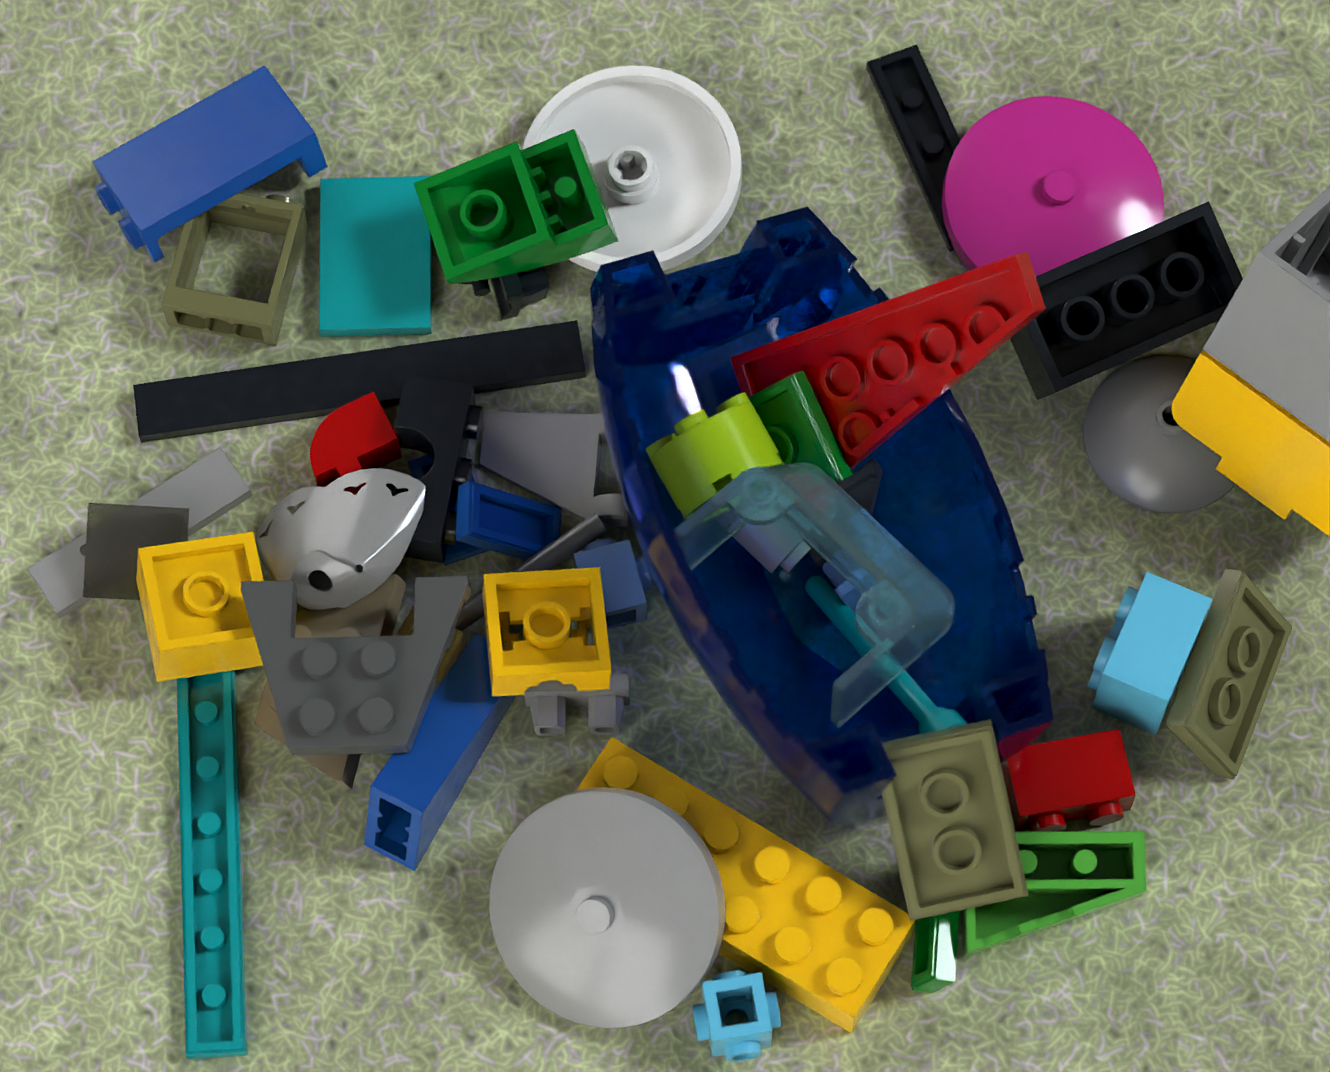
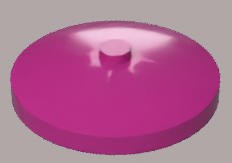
[942,96,1164,276]

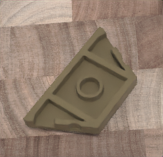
[254,574,407,789]

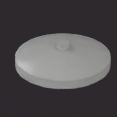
[489,787,726,1028]

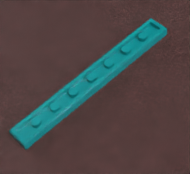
[177,670,247,1059]

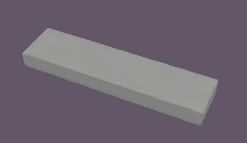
[28,447,252,618]

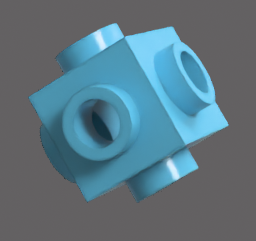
[692,971,781,1062]

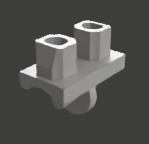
[524,674,630,736]

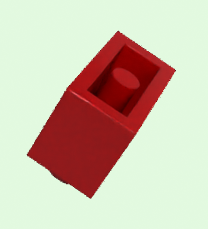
[1001,729,1136,832]

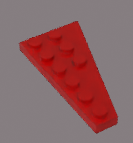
[730,252,1046,514]

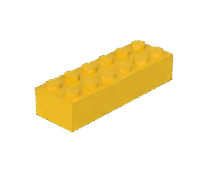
[576,737,916,1033]

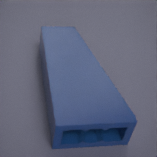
[364,633,516,871]

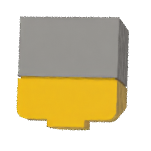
[1171,186,1330,537]

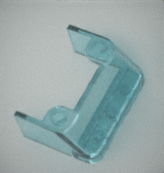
[674,462,955,728]

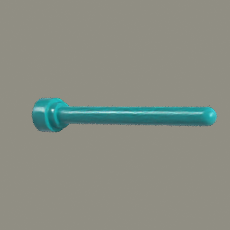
[805,575,968,734]

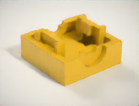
[482,567,612,697]

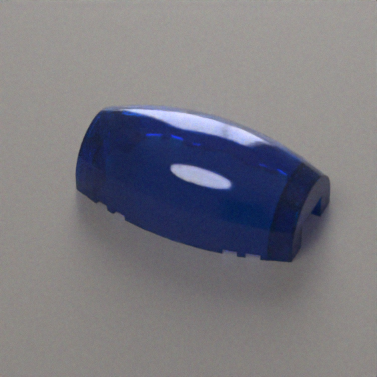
[590,206,1054,824]

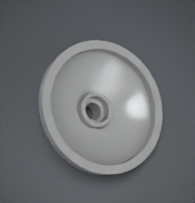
[1083,355,1236,514]

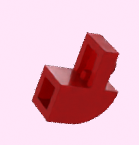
[310,391,402,495]

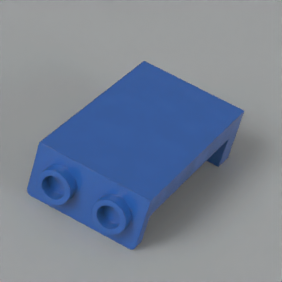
[92,65,328,263]

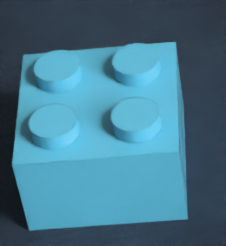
[1087,572,1213,735]

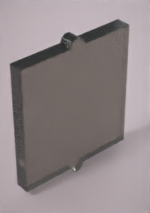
[79,503,189,600]

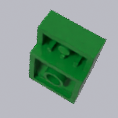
[414,129,619,284]

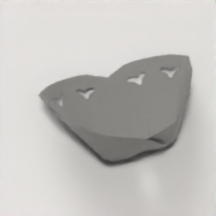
[256,468,426,610]

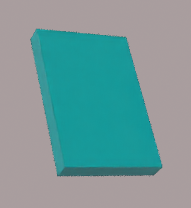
[319,176,432,337]

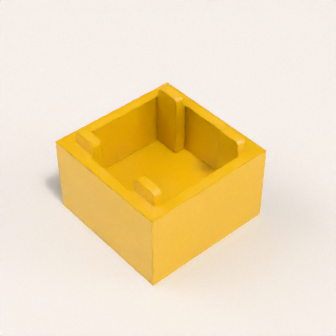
[136,532,264,682]

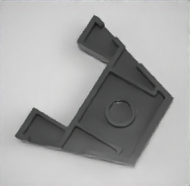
[241,576,471,755]

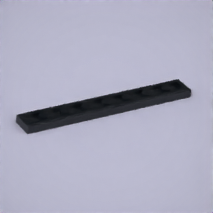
[133,320,586,443]

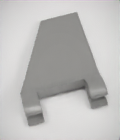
[479,409,638,529]

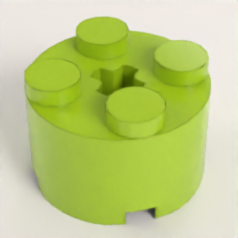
[645,392,785,520]

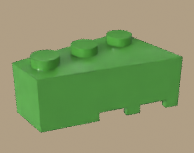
[961,831,1146,958]

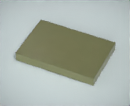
[1166,569,1292,780]
[872,719,1029,921]

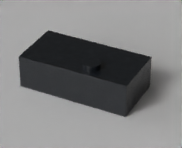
[1010,201,1243,400]

